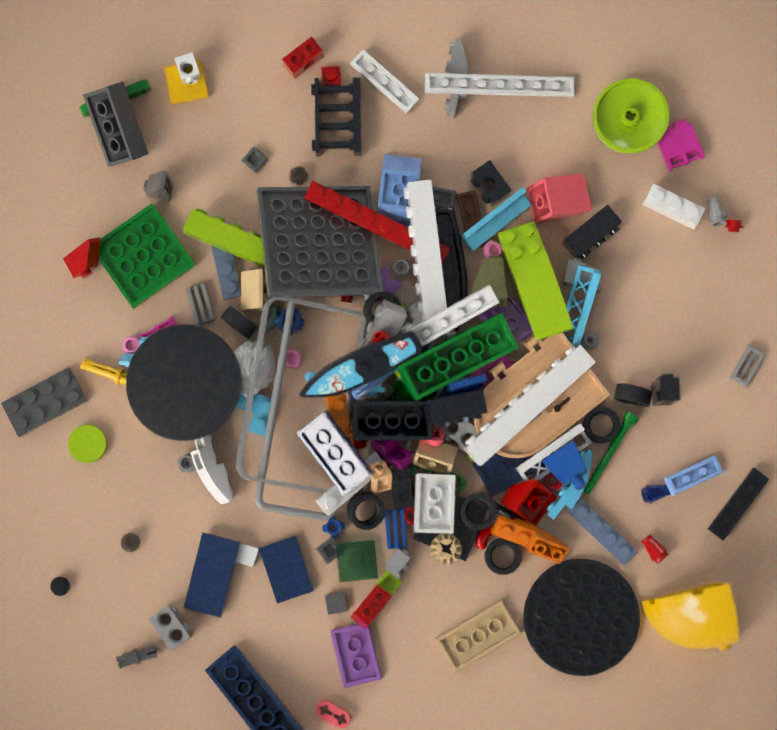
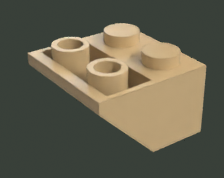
[241,269,269,313]

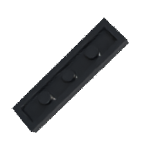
[707,467,769,541]

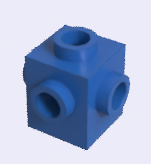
[276,309,304,336]

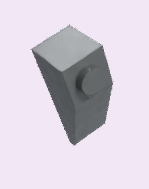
[143,171,174,201]

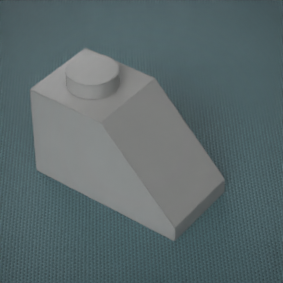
[562,258,602,294]

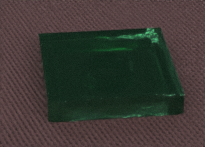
[336,540,378,582]

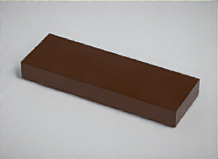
[456,190,487,250]

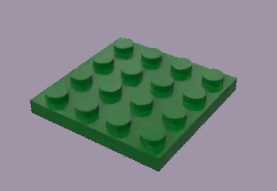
[99,203,196,309]

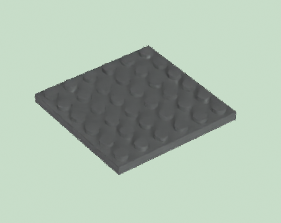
[256,186,383,298]

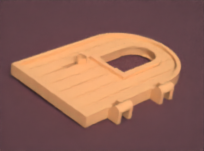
[474,332,610,458]

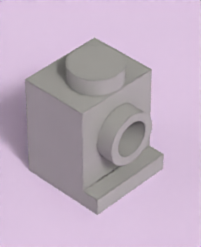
[384,548,413,579]

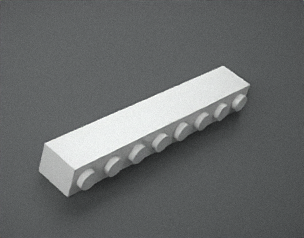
[404,180,450,335]
[463,345,596,466]

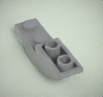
[444,38,468,118]

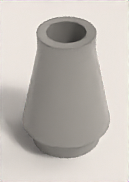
[707,197,728,226]

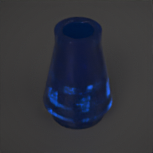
[641,484,671,504]

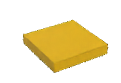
[164,60,209,105]

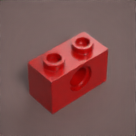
[282,36,324,79]
[350,584,392,630]

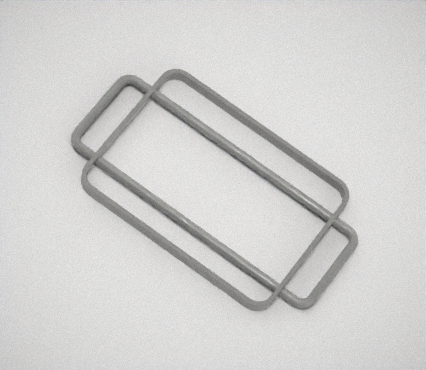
[236,295,387,521]

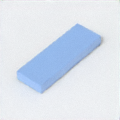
[664,455,724,496]

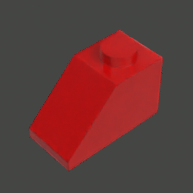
[63,237,101,278]

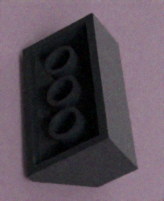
[353,398,432,440]

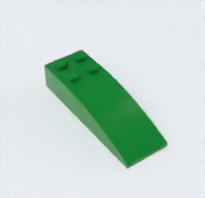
[397,313,519,400]

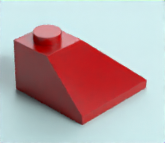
[500,478,557,526]

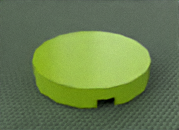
[68,425,107,463]

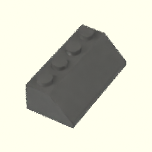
[83,81,149,167]

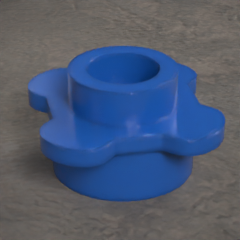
[322,516,345,539]

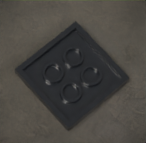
[412,494,488,561]

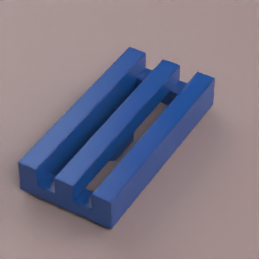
[445,374,487,397]
[385,509,407,549]

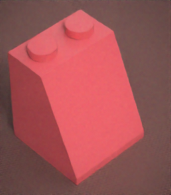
[527,173,592,224]

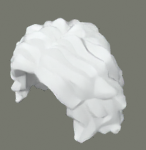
[234,339,276,398]

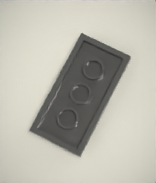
[1,367,87,437]

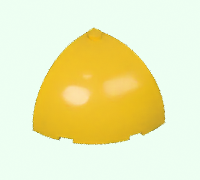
[641,582,739,650]

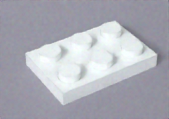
[414,474,455,534]

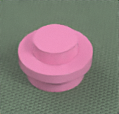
[483,240,502,258]
[122,336,139,354]
[285,349,302,369]

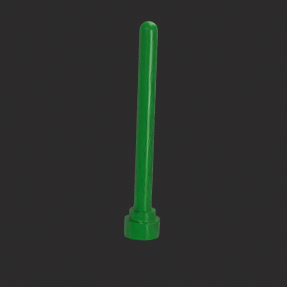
[584,411,639,494]

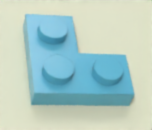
[236,394,271,437]

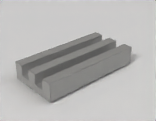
[186,283,215,325]
[729,345,766,387]

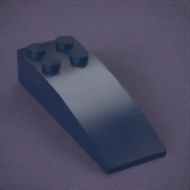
[205,645,304,730]

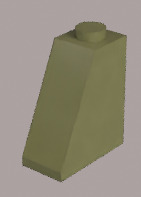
[469,256,507,308]

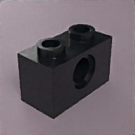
[470,160,512,207]
[391,468,413,509]

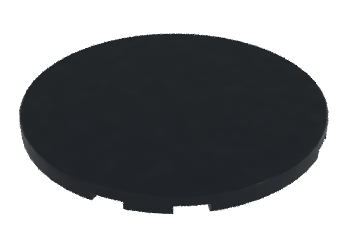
[126,324,242,441]
[523,559,640,676]

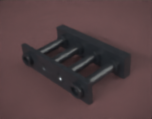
[311,77,362,157]

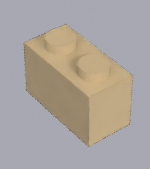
[412,440,458,475]

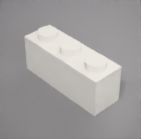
[642,184,705,229]

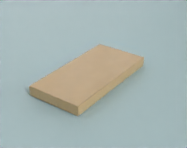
[435,600,521,673]

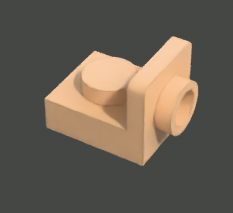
[368,461,392,495]

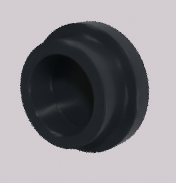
[50,577,70,596]

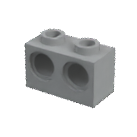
[441,420,478,453]
[149,605,192,651]

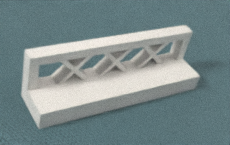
[516,423,592,481]

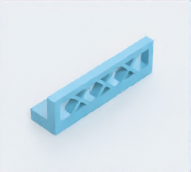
[461,187,531,252]
[565,264,601,346]

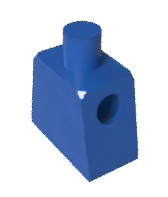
[542,440,588,491]

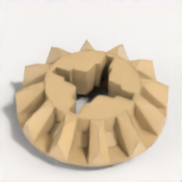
[431,533,462,565]

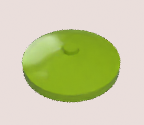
[593,78,669,154]

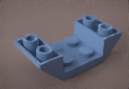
[377,154,422,227]

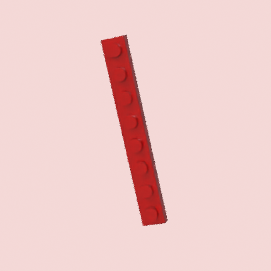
[304,180,450,265]

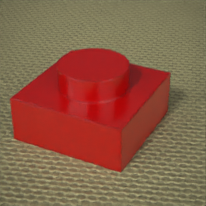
[321,66,341,86]

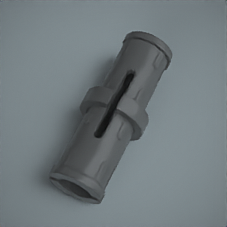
[116,645,157,669]

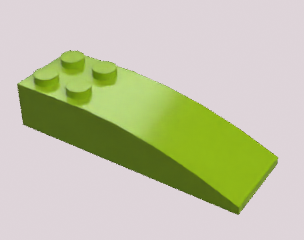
[498,221,573,341]

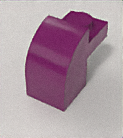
[370,440,414,470]

